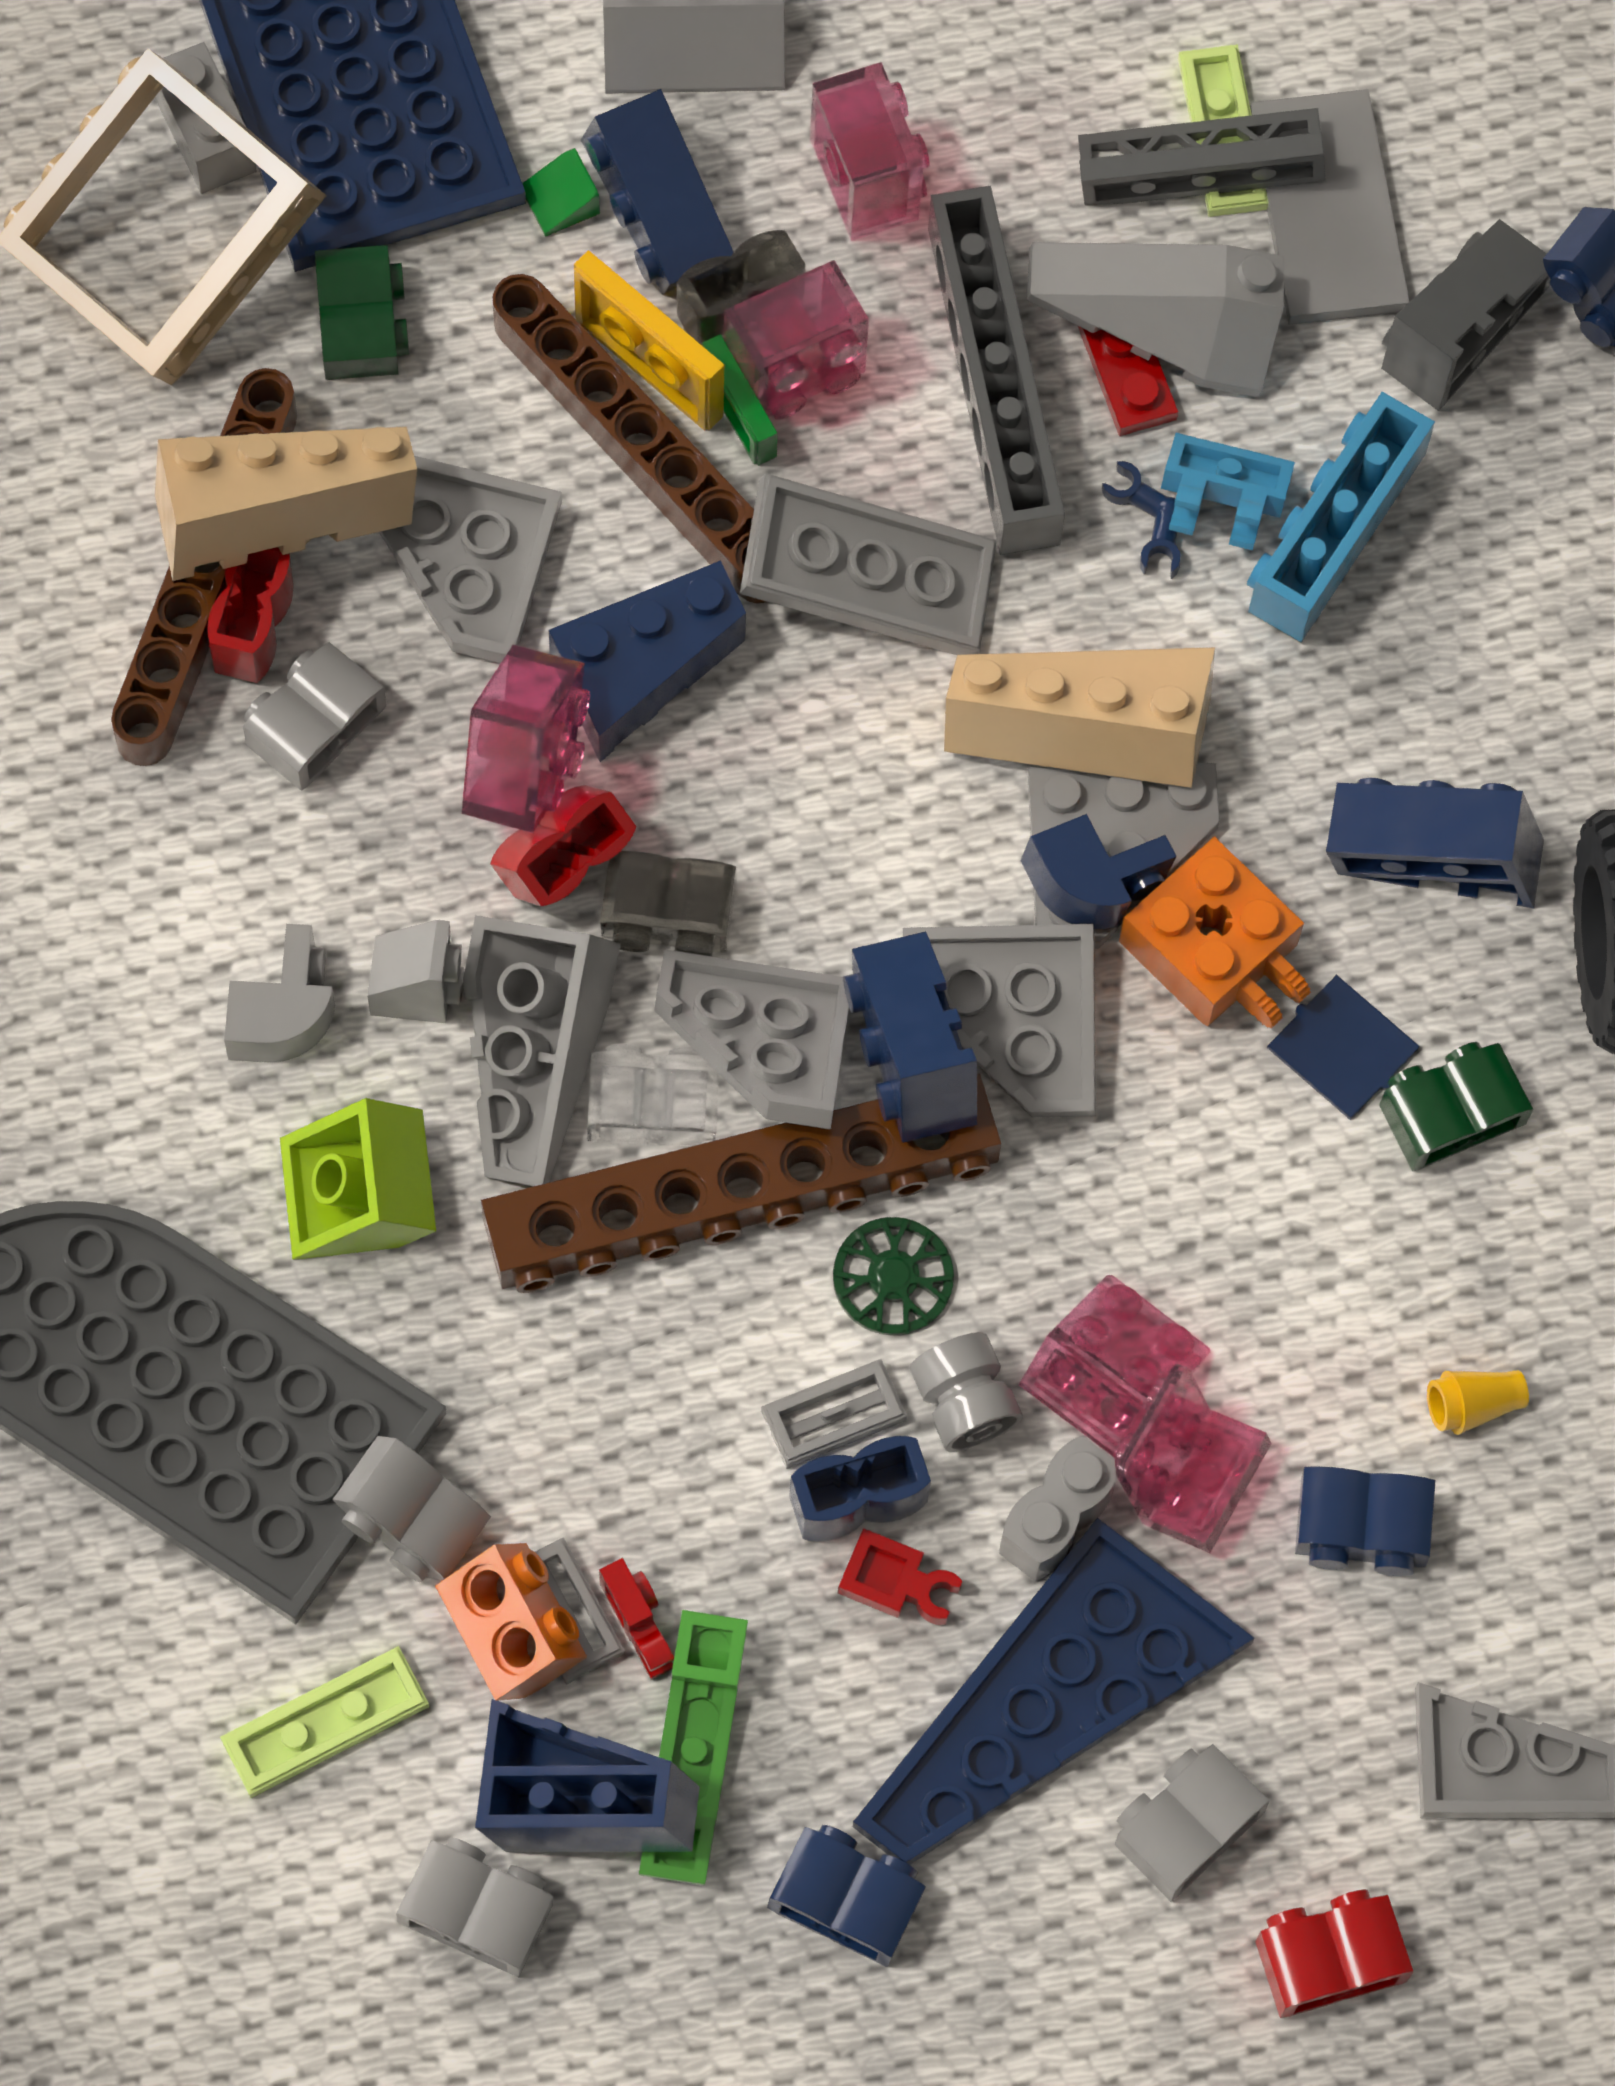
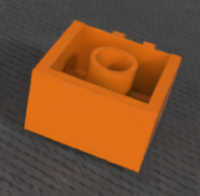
[1119,836,1311,1028]

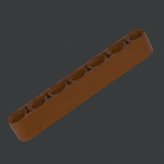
[492,274,769,604]
[111,368,297,766]

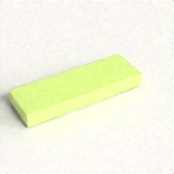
[1178,44,1268,217]
[220,1646,429,1798]

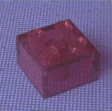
[810,62,930,241]
[724,260,869,420]
[461,644,590,833]

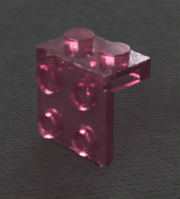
[1115,1364,1272,1553]

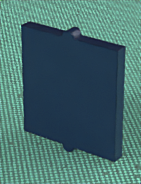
[1267,974,1420,1120]

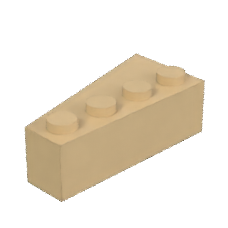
[155,427,417,581]
[944,647,1215,788]

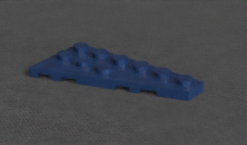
[852,1518,1255,1865]

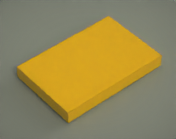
[574,250,725,431]

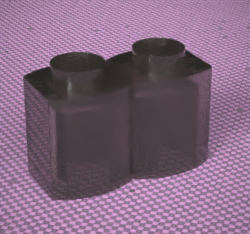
[677,230,806,345]
[600,851,737,957]

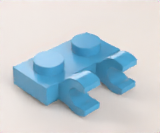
[1161,433,1295,550]

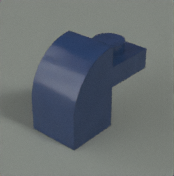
[1020,814,1177,929]

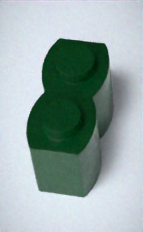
[315,245,409,380]
[1379,1042,1534,1172]

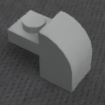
[224,924,335,1062]

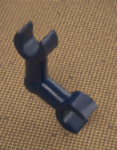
[1102,461,1180,579]

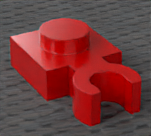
[837,1528,962,1625]
[599,1558,674,1680]

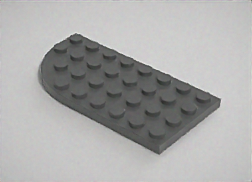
[0,1201,447,1625]

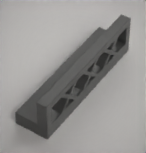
[1078,108,1326,206]

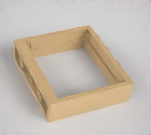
[0,49,327,385]

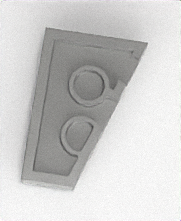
[1415,1682,1615,1819]

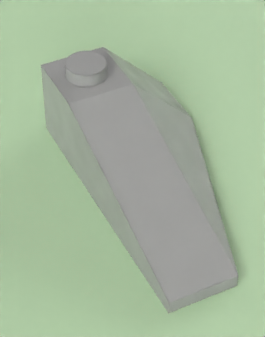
[1027,242,1285,397]
[463,915,620,1186]

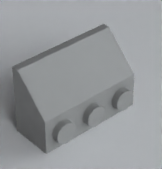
[603,0,785,94]

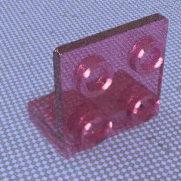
[1019,1275,1210,1463]

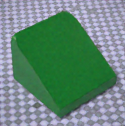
[522,148,600,237]

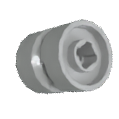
[910,1332,1023,1452]

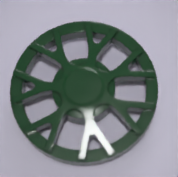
[833,1217,954,1335]

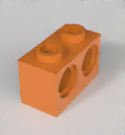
[435,1543,587,1701]

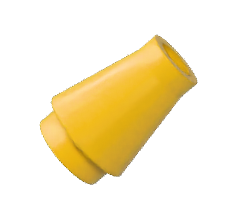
[1427,1370,1529,1435]

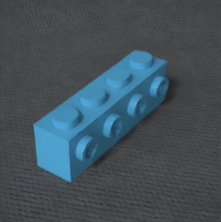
[1247,392,1435,642]

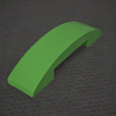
[639,1610,748,1886]

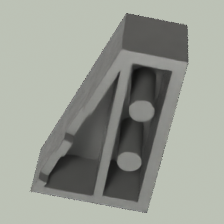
[1381,219,1551,411]

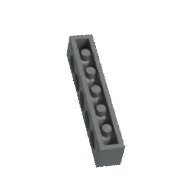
[928,185,1065,555]

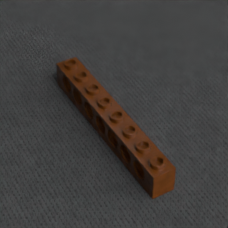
[481,1073,1001,1293]

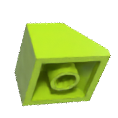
[280,1098,436,1260]

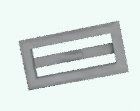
[761,1359,907,1469]
[535,1537,625,1685]

